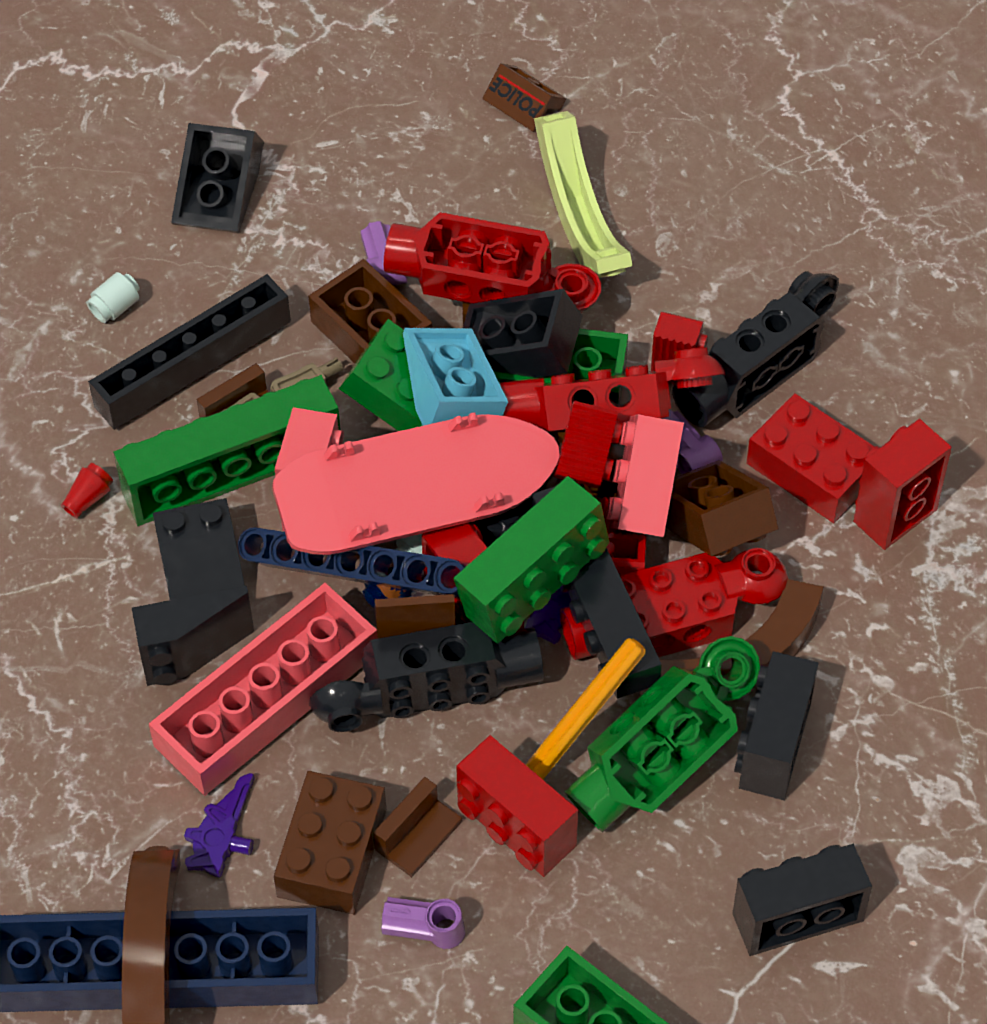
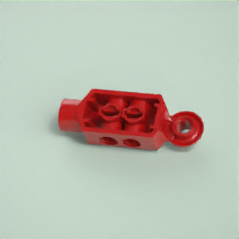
[384,212,601,313]
[499,347,725,431]
[560,548,788,660]

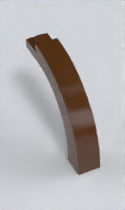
[640,579,824,697]
[122,846,181,1024]

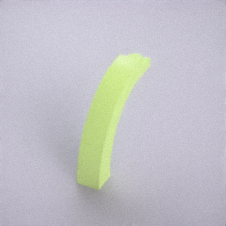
[534,111,632,278]

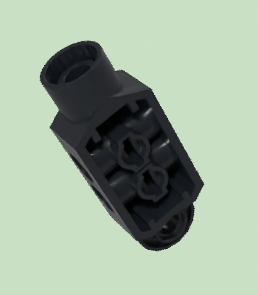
[672,271,839,427]
[309,622,544,732]

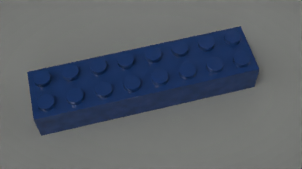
[0,907,319,1012]

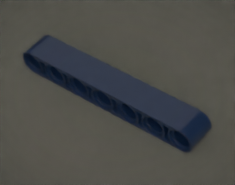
[237,527,468,599]

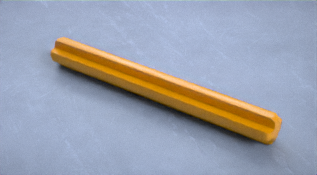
[525,638,646,779]

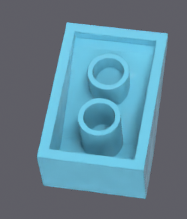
[403,328,508,426]

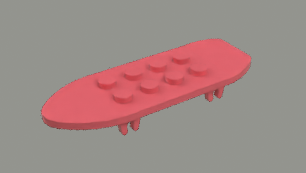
[272,412,560,555]

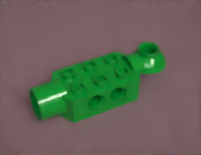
[564,636,760,833]

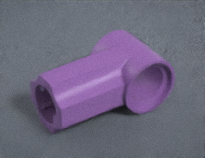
[361,221,407,286]
[661,410,723,475]
[381,897,465,949]

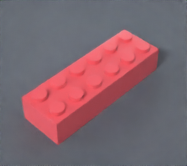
[149,583,378,796]

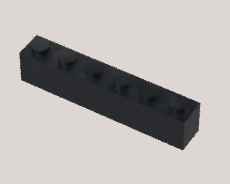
[88,274,291,430]
[532,480,662,699]

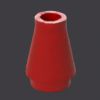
[60,463,113,519]

